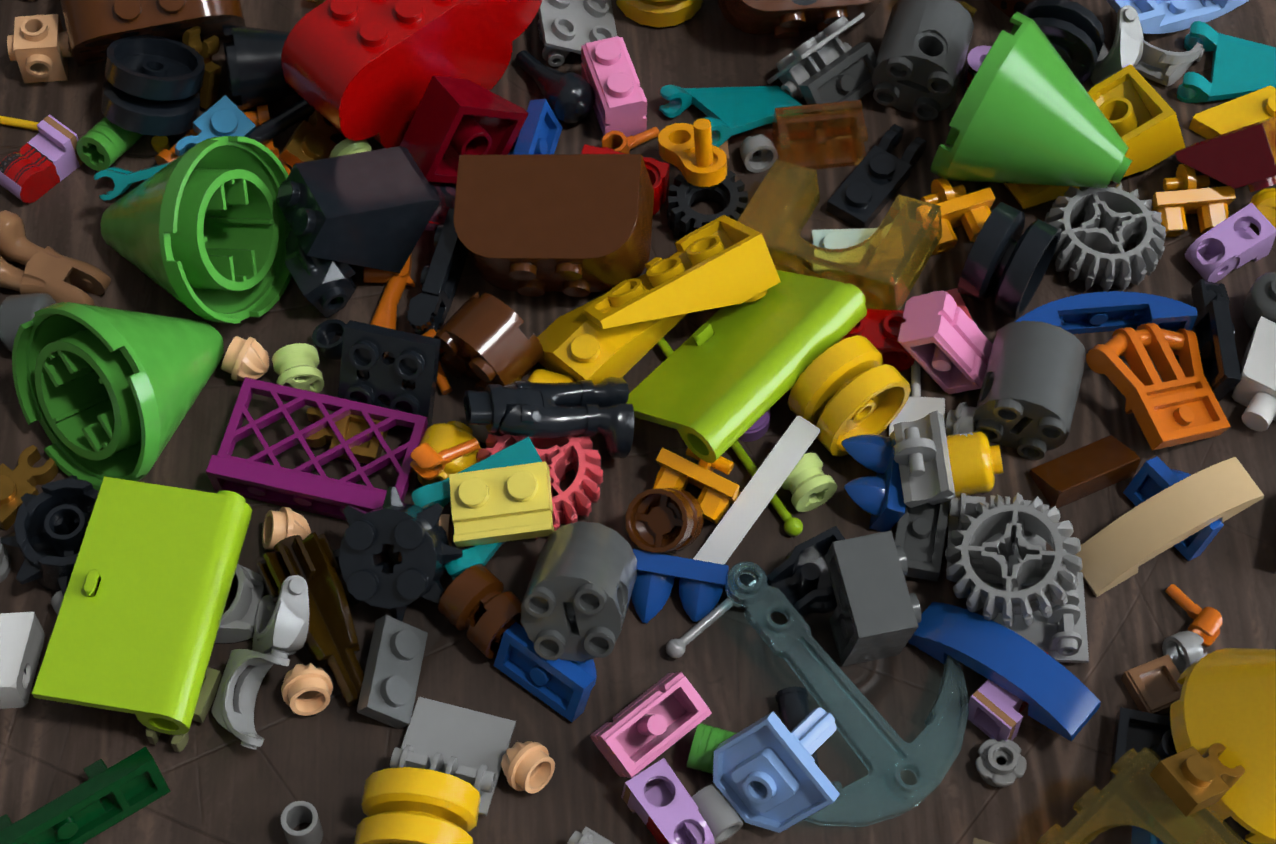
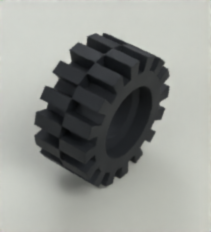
[667,170,748,240]

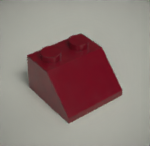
[400,75,529,184]
[1175,117,1276,193]

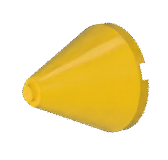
[1170,648,1276,844]

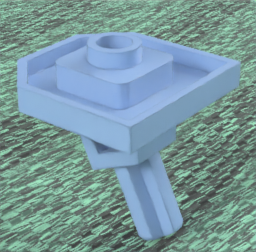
[713,707,840,833]

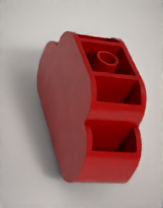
[281,0,542,148]

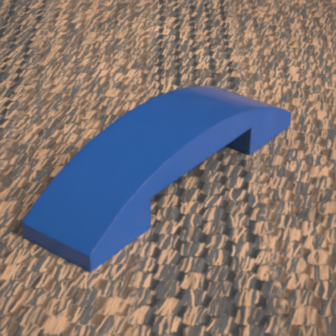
[1015,291,1198,334]
[908,602,1101,741]

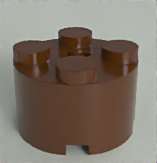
[434,292,544,391]

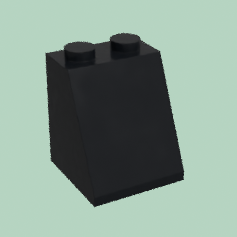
[276,146,441,273]

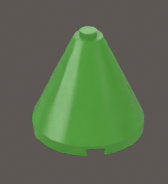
[930,12,1132,188]
[101,136,292,324]
[12,302,224,491]

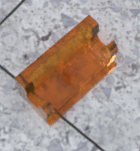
[772,100,868,173]

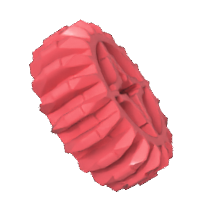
[476,429,603,540]

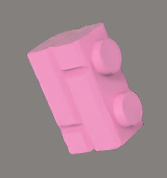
[581,36,647,137]
[898,290,992,394]
[590,672,712,778]

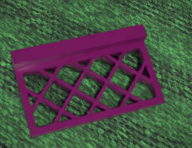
[206,377,428,521]

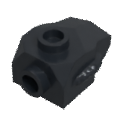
[285,230,356,319]
[766,526,845,620]

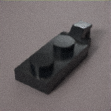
[1191,279,1242,402]

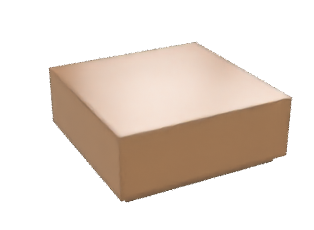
[1121,654,1183,715]

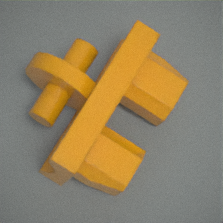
[1152,164,1236,238]
[908,178,996,255]
[653,447,741,524]

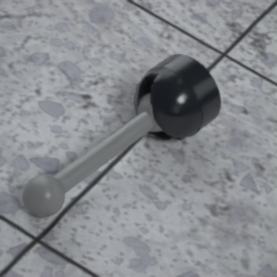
[666,565,769,659]

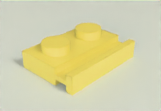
[449,461,555,548]

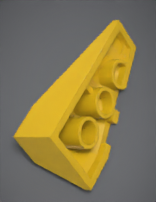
[1003,64,1185,209]
[583,215,781,329]
[537,273,687,384]

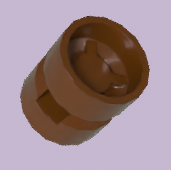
[625,488,704,553]
[438,564,523,659]

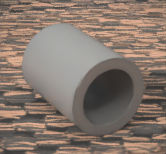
[691,784,744,844]
[281,801,323,844]

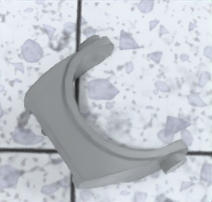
[1090,5,1144,85]
[1134,40,1205,87]
[215,564,266,643]
[252,575,310,655]
[211,649,290,750]

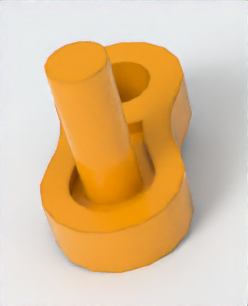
[658,118,727,187]

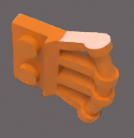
[1086,323,1231,451]

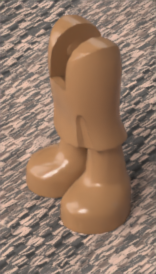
[0,210,111,306]

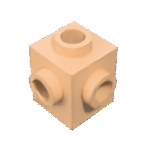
[7,14,73,83]

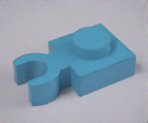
[175,95,256,157]

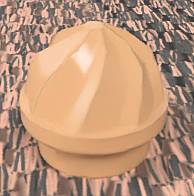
[221,336,269,381]
[262,507,311,550]
[281,662,333,716]
[501,741,555,794]

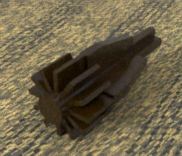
[257,532,364,707]

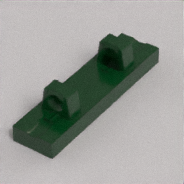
[0,747,171,844]

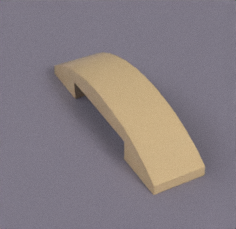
[1076,457,1264,597]

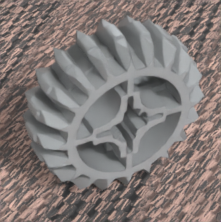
[1044,182,1166,292]
[945,492,1083,628]

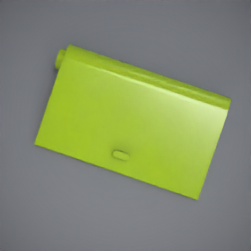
[627,270,867,463]
[32,476,252,735]

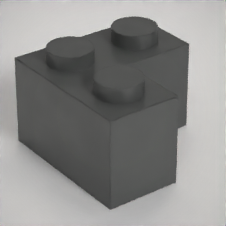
[825,531,921,667]

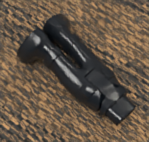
[464,377,634,458]

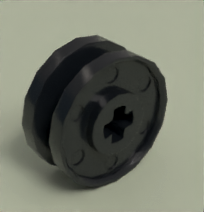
[1020,0,1105,84]

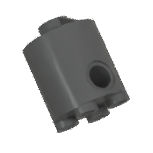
[872,0,974,120]
[974,321,1086,460]
[521,521,637,662]

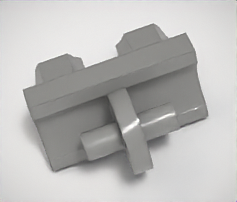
[893,411,956,508]

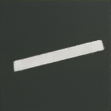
[693,416,820,565]

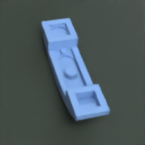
[1107,0,1249,34]

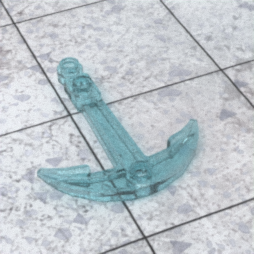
[725,562,969,827]

